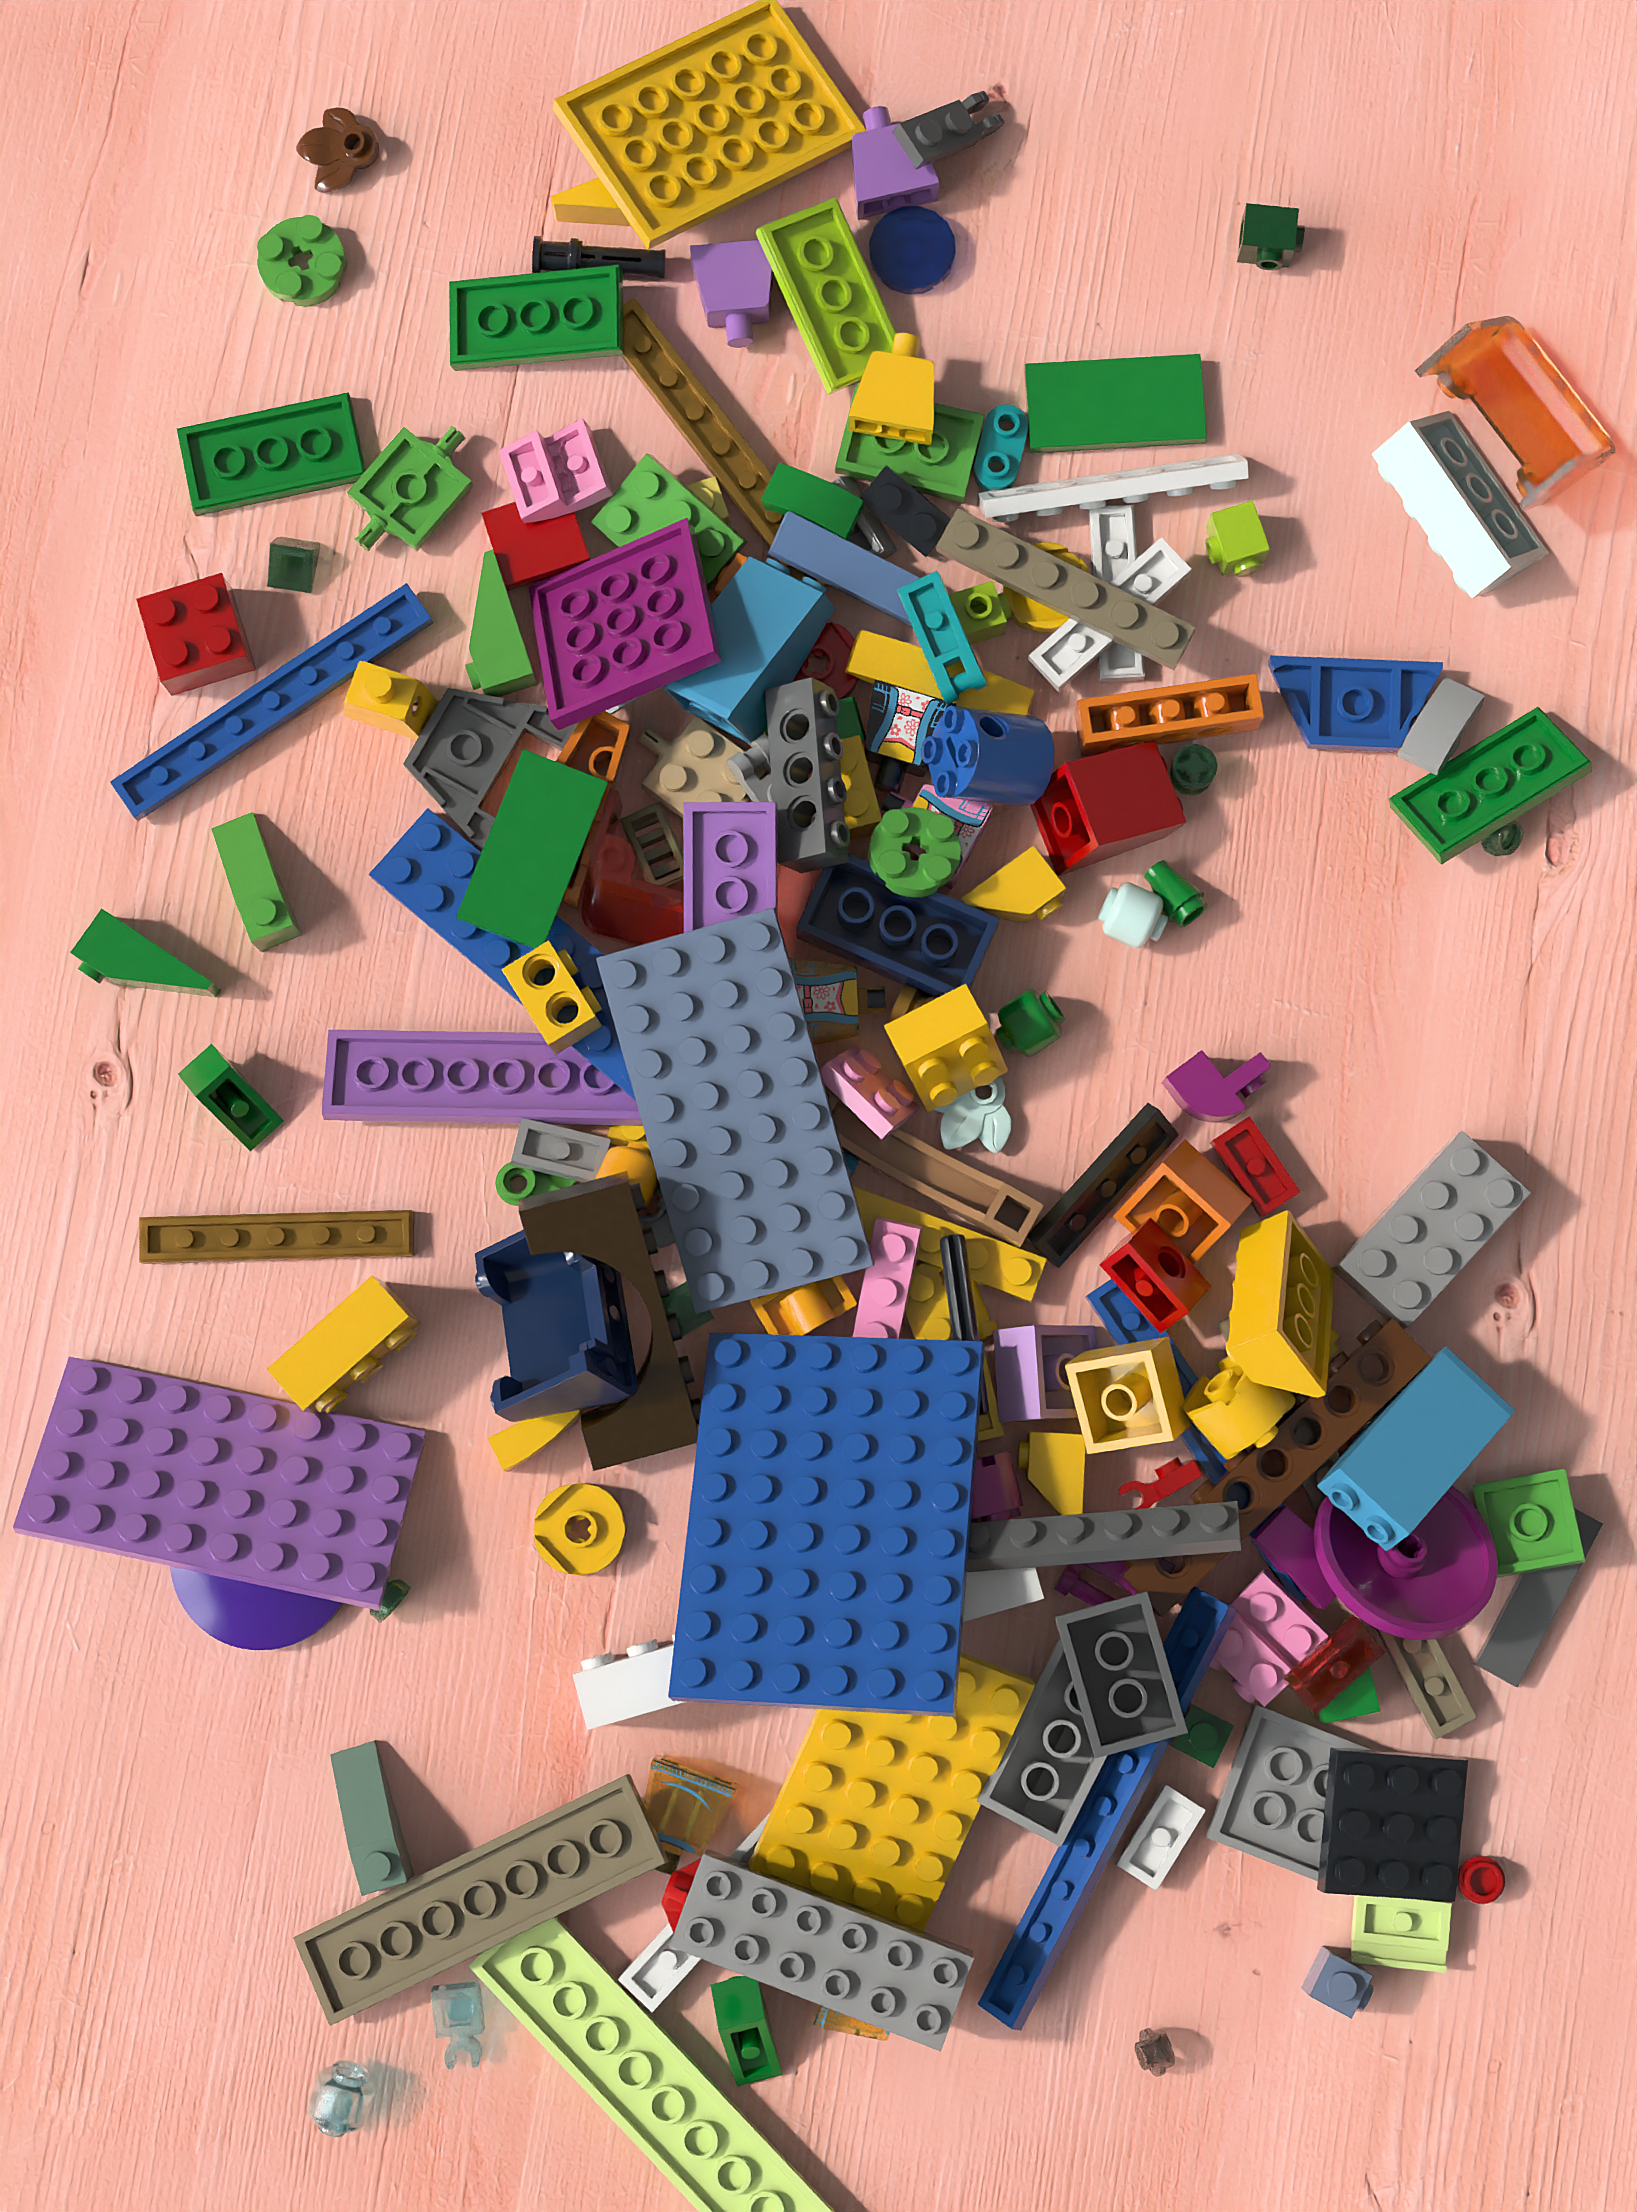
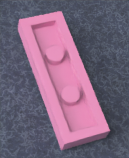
[852,1216,923,1339]

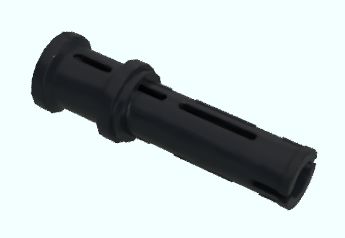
[532,236,666,278]

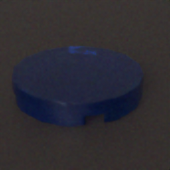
[869,206,956,294]

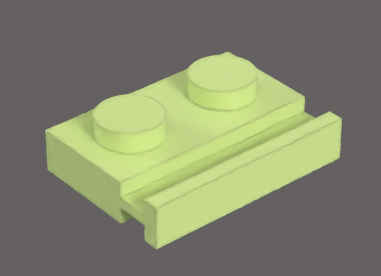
[1349,1895,1452,1973]

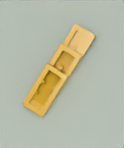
[845,629,1035,715]

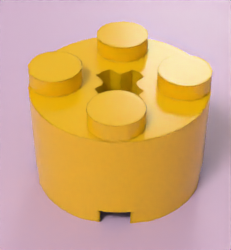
[1183,1356,1296,1459]

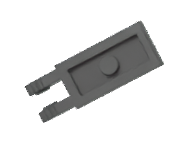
[892,91,1005,169]

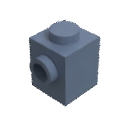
[1301,1946,1374,2019]

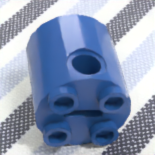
[921,706,1054,806]

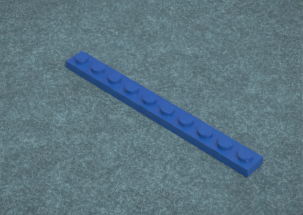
[978,1586,1238,2031]

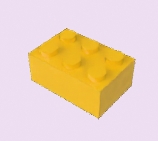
[266,1275,421,1414]

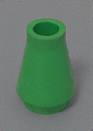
[1144,860,1208,928]

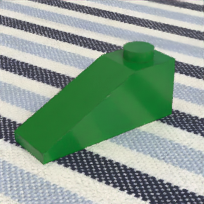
[70,908,221,997]

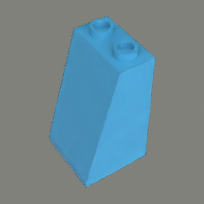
[661,556,835,745]
[1317,1346,1516,1552]

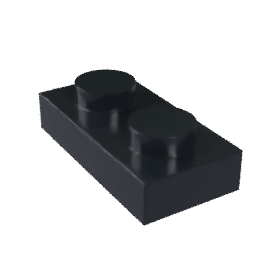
[859,464,951,557]

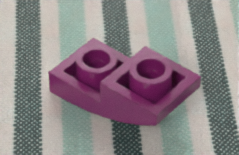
[1252,1505,1336,1610]

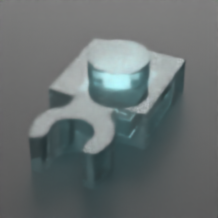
[430,1981,485,2070]

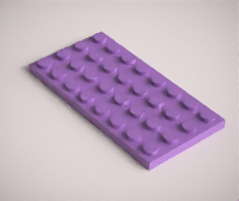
[13,1356,427,1611]

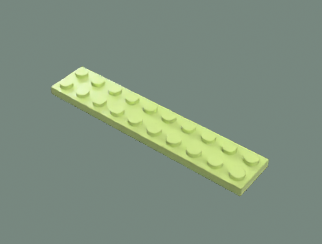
[469,1916,836,2212]

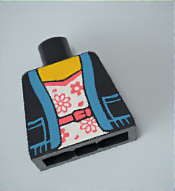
[865,680,957,794]

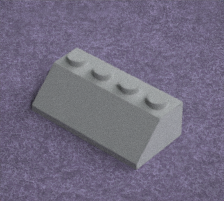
[976,1637,1107,1847]

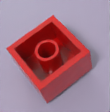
[136,573,256,696]

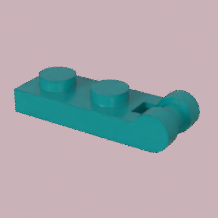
[897,571,988,704]

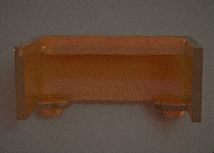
[1414,315,1616,511]

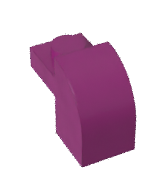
[1161,1050,1271,1123]

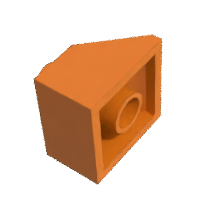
[1113,1139,1253,1264]

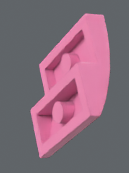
[499,418,613,523]

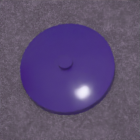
[170,1566,343,1650]

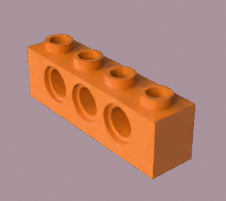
[1074,673,1264,756]

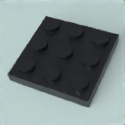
[1317,1747,1468,1902]

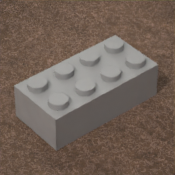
[1332,1131,1531,1329]

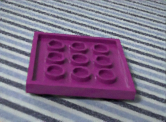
[528,518,722,731]

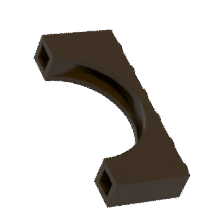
[518,1171,701,1471]

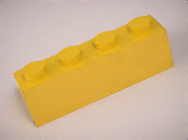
[1226,1210,1335,1398]

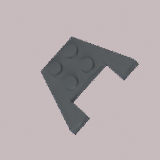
[403,688,579,852]

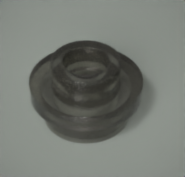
[1135,2028,1175,2077]

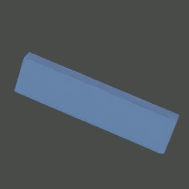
[768,511,920,627]

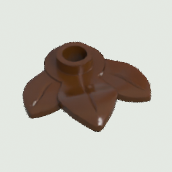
[296,107,379,193]

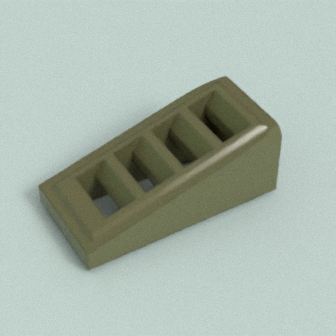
[619,802,684,905]

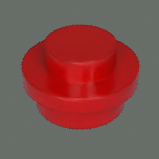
[1457,1856,1505,1904]

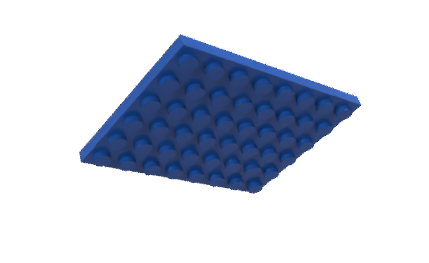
[668,1333,985,1717]

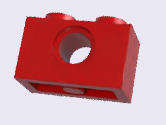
[1099,1217,1211,1333]

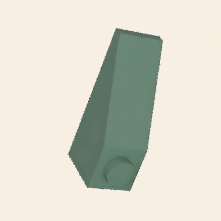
[330,1740,415,1896]

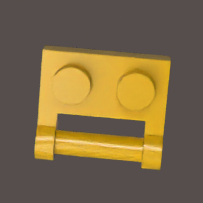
[905,1263,999,1341]

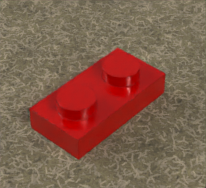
[1210,1116,1300,1218]

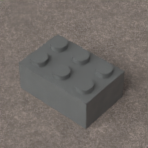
[1055,1591,1188,1758]

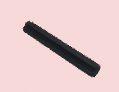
[940,1234,989,1416]

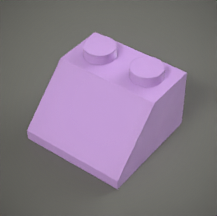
[993,1325,1096,1422]

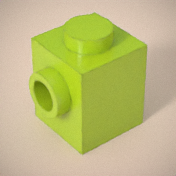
[1205,500,1270,577]
[949,581,1011,645]

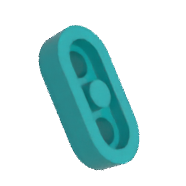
[974,404,1028,491]

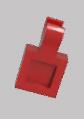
[1117,1457,1203,1510]

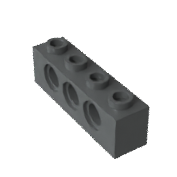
[765,677,850,874]

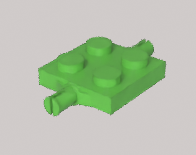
[347,426,473,552]

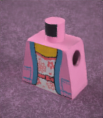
[880,784,993,890]

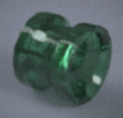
[1169,744,1218,796]

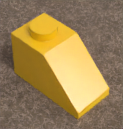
[961,845,1066,923]
[1018,1432,1085,1516]

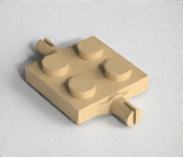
[638,716,767,819]

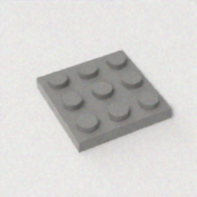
[1206,1704,1373,1881]

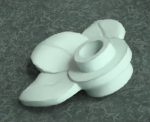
[934,1076,1011,1154]

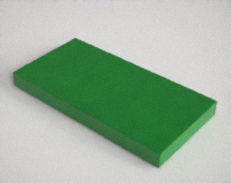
[449,265,624,371]
[1024,354,1207,453]
[176,392,366,516]
[1389,707,1592,865]
[456,749,608,949]

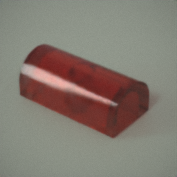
[1282,1615,1386,1715]

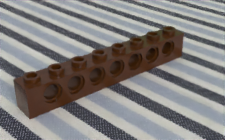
[1119,1318,1432,1617]

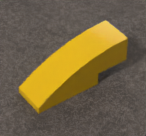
[488,1408,587,1472]

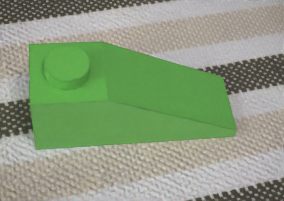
[465,549,538,697]
[211,812,302,952]

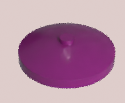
[1314,1485,1498,1640]

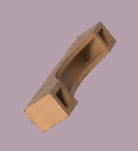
[824,1084,1044,1248]

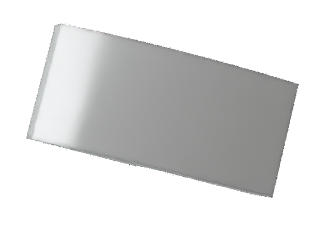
[1397,677,1485,775]

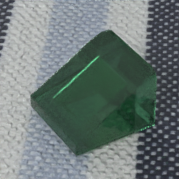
[267,537,320,593]

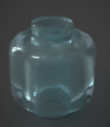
[307,2060,375,2137]

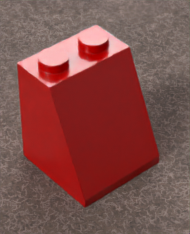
[1030,740,1187,876]

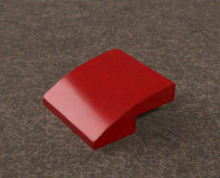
[481,501,590,591]

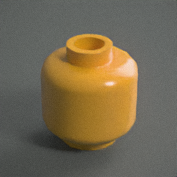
[594,1142,659,1206]

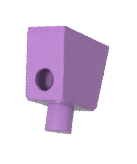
[852,106,939,220]
[690,240,774,348]

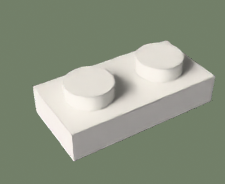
[1115,1783,1206,1891]

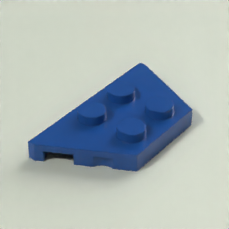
[1268,655,1443,752]

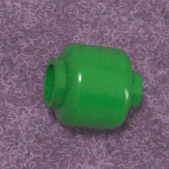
[995,989,1065,1057]

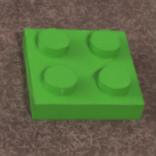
[1472,1468,1585,1578]

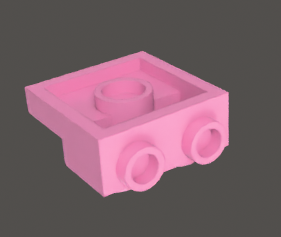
[1209,1569,1332,1707]

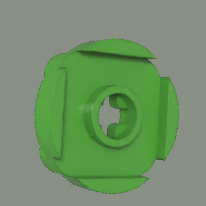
[257,215,347,307]
[868,807,961,897]

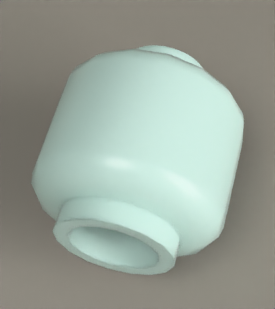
[1097,882,1168,949]

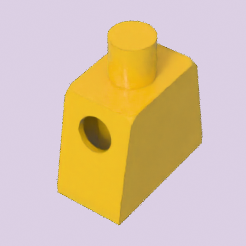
[849,333,934,445]
[344,661,439,740]

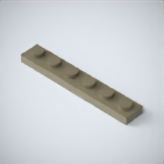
[936,508,1196,671]

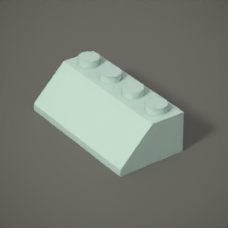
[1371,411,1549,598]

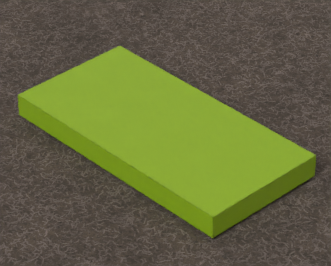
[755,197,897,395]

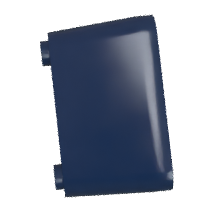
[475,1229,638,1422]

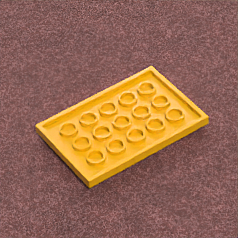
[552,0,867,250]
[748,1652,1035,1931]

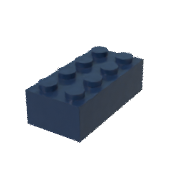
[796,853,1000,997]

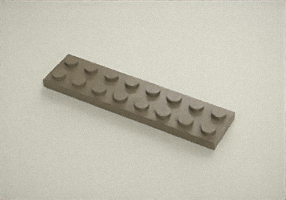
[293,1774,669,2026]

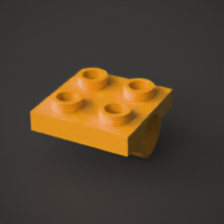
[749,1275,858,1336]

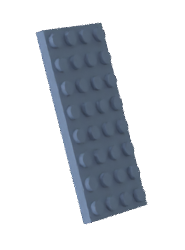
[596,908,874,1314]

